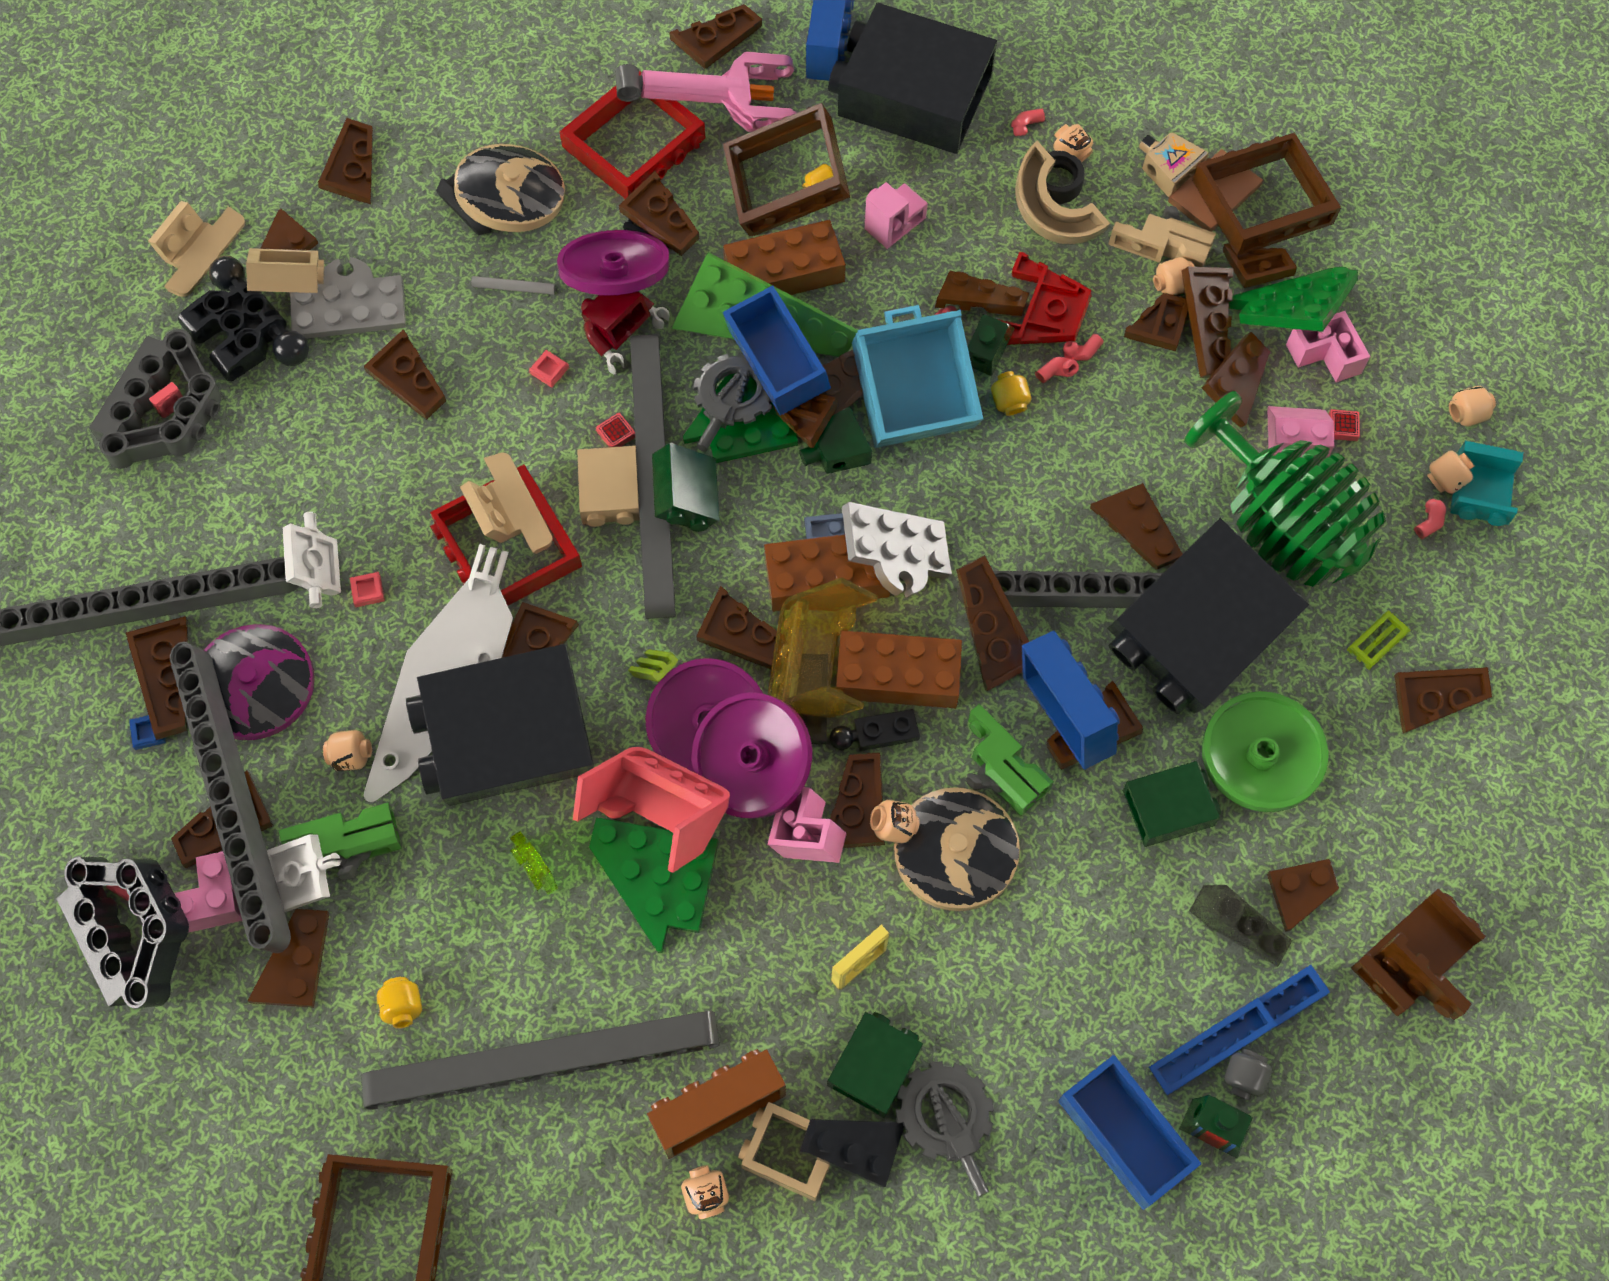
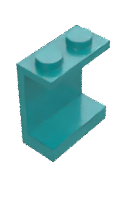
[1450,440,1524,526]

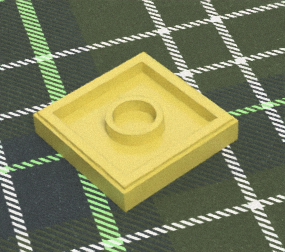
[831,924,889,989]

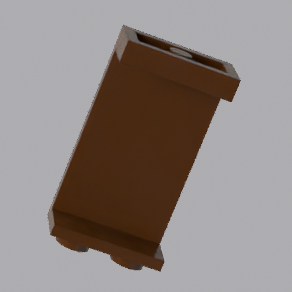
[1351,888,1486,1016]

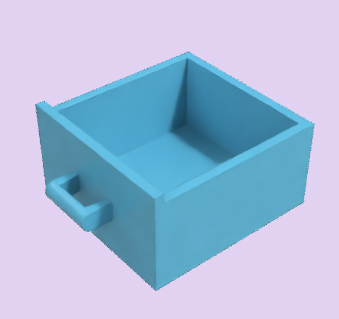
[852,305,983,448]

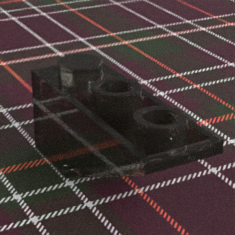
[1189,885,1292,967]

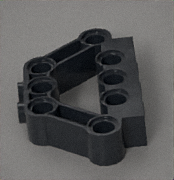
[56,857,189,1008]

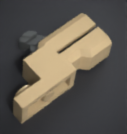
[1108,206,1216,267]

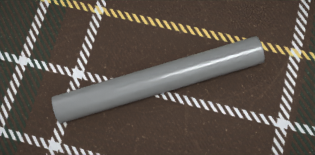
[471,276,556,295]

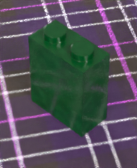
[652,443,720,532]
[1122,761,1221,847]
[827,1011,923,1119]

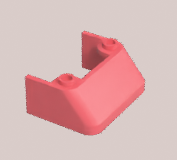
[573,747,730,873]

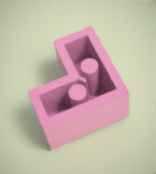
[864,182,928,249]
[1286,311,1370,382]
[767,787,846,863]
[174,852,242,933]

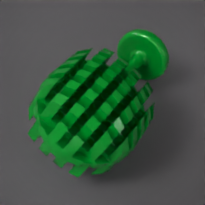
[1184,391,1386,587]

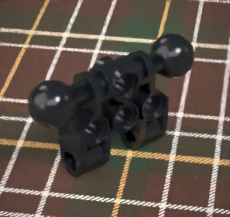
[178,256,309,382]

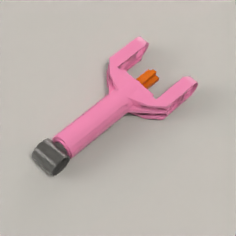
[615,52,797,132]

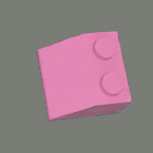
[1267,406,1334,459]

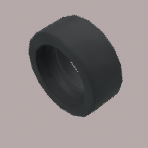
[1046,151,1085,204]

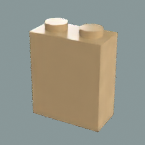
[577,446,640,527]

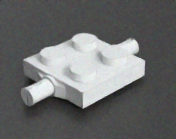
[283,512,341,608]
[267,834,341,912]

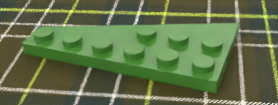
[671,252,858,357]

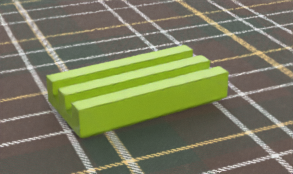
[1347,610,1411,670]
[628,649,678,682]

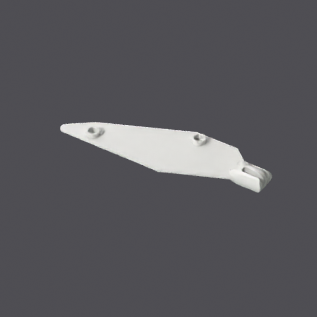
[364,544,513,802]

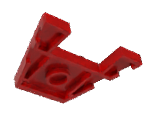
[998,252,1092,345]

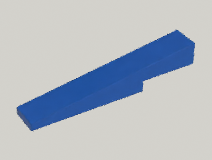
[1148,965,1330,1096]

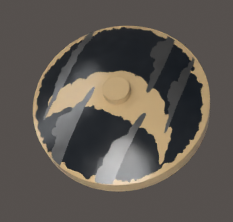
[454,144,565,232]
[894,787,1020,911]

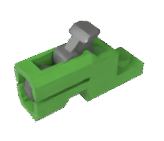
[966,704,1054,816]
[279,803,402,881]

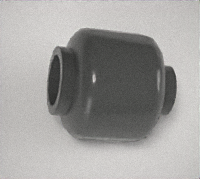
[1224,1048,1273,1101]

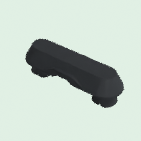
[436,174,492,235]

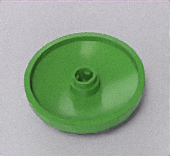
[1202,691,1329,812]

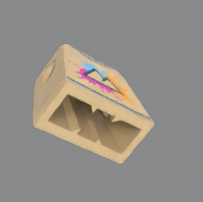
[1139,133,1208,197]

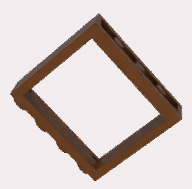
[723,103,850,236]
[1192,132,1341,256]
[300,1154,453,1281]

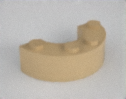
[1015,140,1110,244]

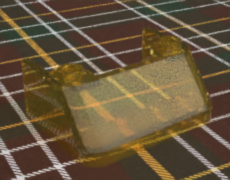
[768,578,878,718]

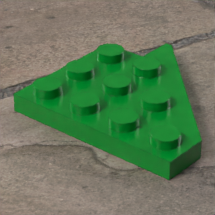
[1229,266,1358,332]
[683,373,798,463]
[589,817,719,953]

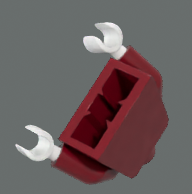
[581,291,670,374]

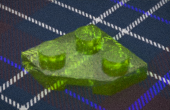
[509,831,558,895]

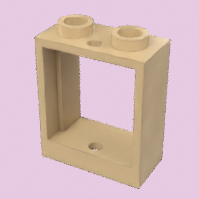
[246,248,324,293]
[738,1102,830,1201]

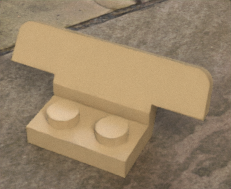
[148,201,245,297]
[460,453,552,554]

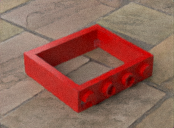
[559,71,706,199]
[430,464,582,606]

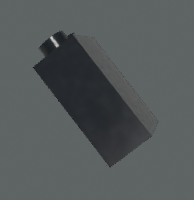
[828,2,997,154]
[1107,518,1309,714]
[406,644,594,806]

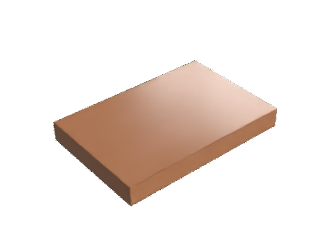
[1168,149,1263,232]

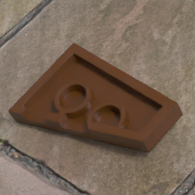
[318,118,373,204]
[1394,667,1492,734]
[1046,681,1143,770]
[171,770,274,868]
[248,909,330,1008]
[1375,932,1472,1020]

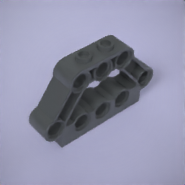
[89,329,222,469]

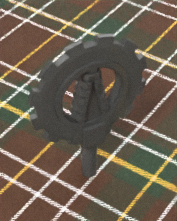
[693,353,772,452]
[895,1061,994,1198]

